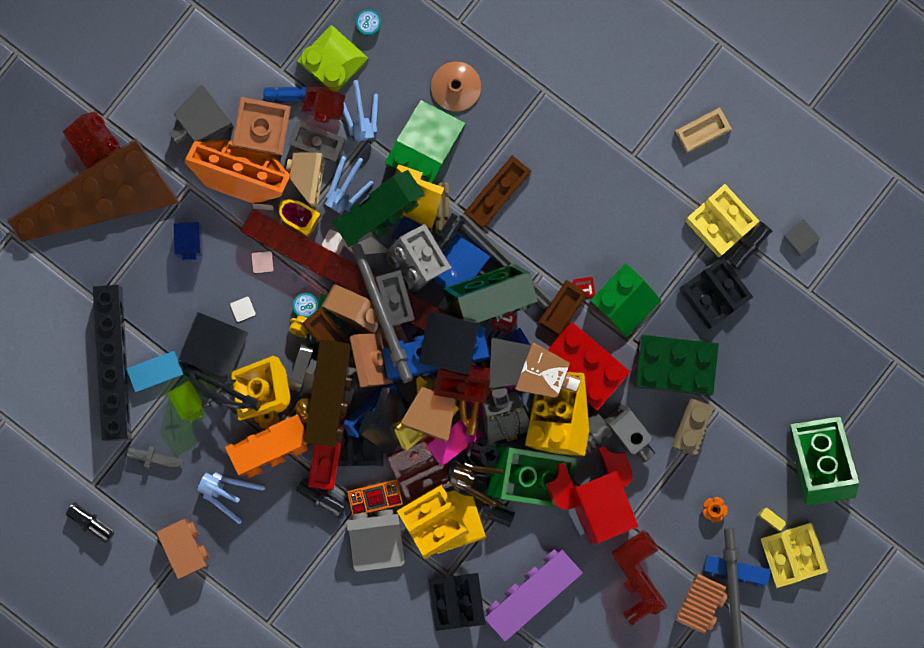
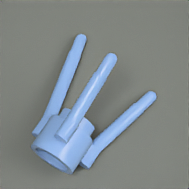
[336,80,378,141]
[325,156,374,215]
[197,472,265,524]

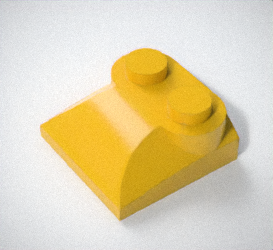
[231,356,290,420]

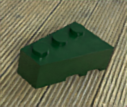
[332,170,425,247]

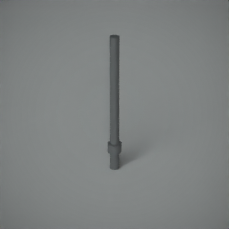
[351,243,413,383]
[723,528,743,648]

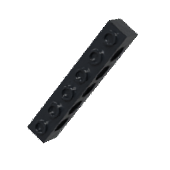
[92,285,132,442]

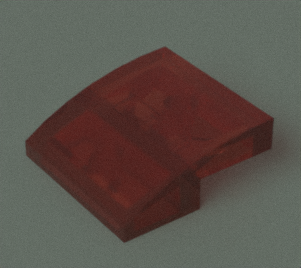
[386,436,452,503]

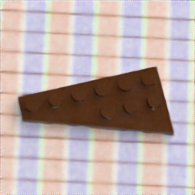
[7,138,179,242]

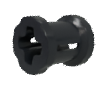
[465,441,499,468]

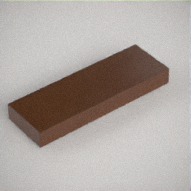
[463,155,532,230]

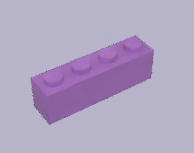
[485,549,583,641]

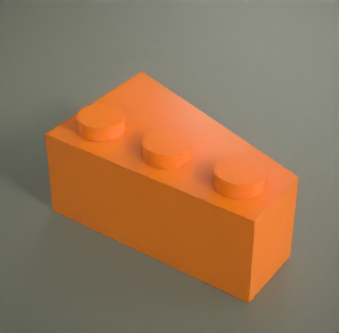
[225,414,312,479]

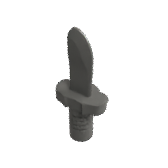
[127,446,184,468]

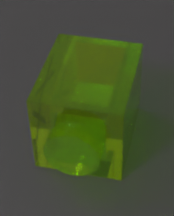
[167,381,207,422]

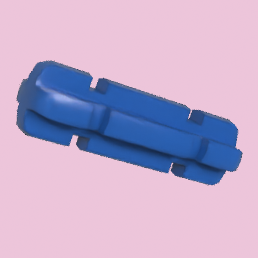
[263,87,313,102]

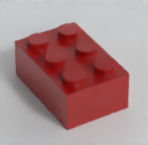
[548,322,630,412]

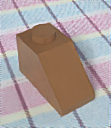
[321,285,380,334]

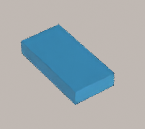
[127,351,184,393]

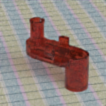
[612,529,667,626]

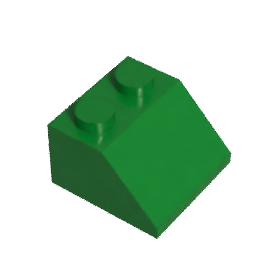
[589,263,661,338]

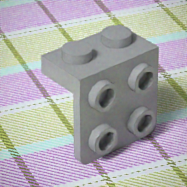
[347,510,405,571]

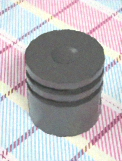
[586,410,613,453]

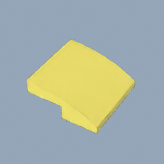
[685,184,759,258]
[761,522,828,588]

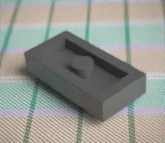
[289,120,345,163]
[376,270,415,327]

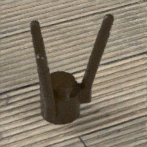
[450,462,505,509]

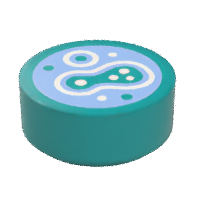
[356,9,381,36]
[293,293,319,318]

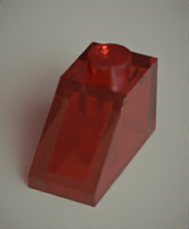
[434,365,490,404]

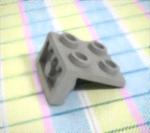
[386,224,451,295]

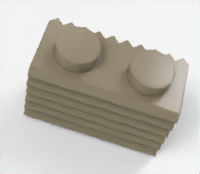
[671,399,714,456]

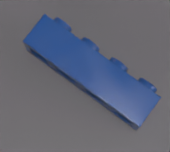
[341,383,401,438]
[703,555,771,588]

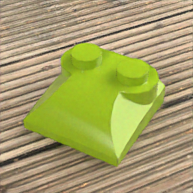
[297,25,369,96]

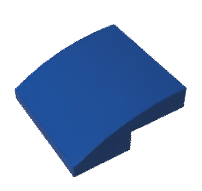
[432,234,491,288]

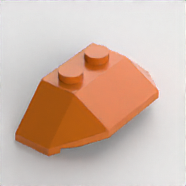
[185,139,290,204]

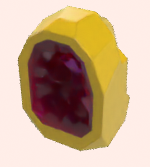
[279,199,321,237]

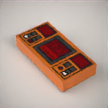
[347,479,403,515]

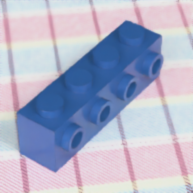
[382,326,491,382]

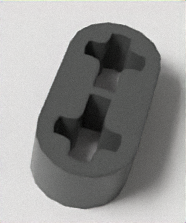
[289,343,315,393]

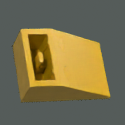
[525,372,589,456]

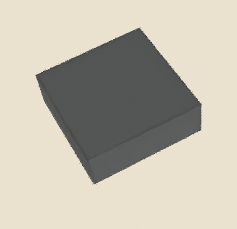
[783,219,820,256]

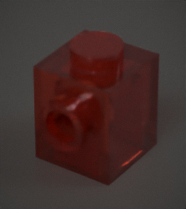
[301,87,346,123]

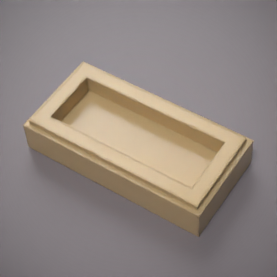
[675,107,732,154]

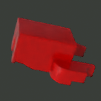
[546,446,638,544]

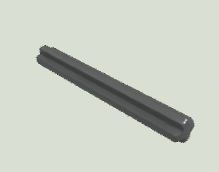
[455,214,552,309]

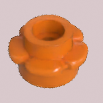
[702,497,728,522]

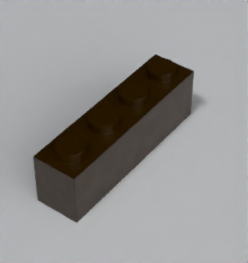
[304,339,355,447]

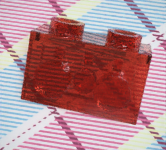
[63,111,121,169]

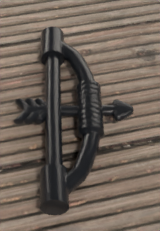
[184,364,261,411]

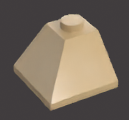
[286,153,325,211]

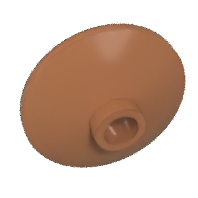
[431,62,481,112]

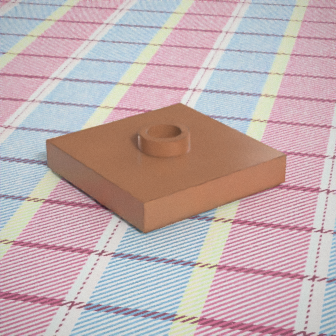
[231,97,291,157]
[350,333,393,387]

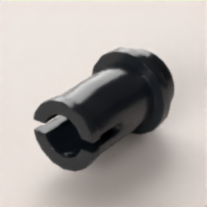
[481,503,515,527]

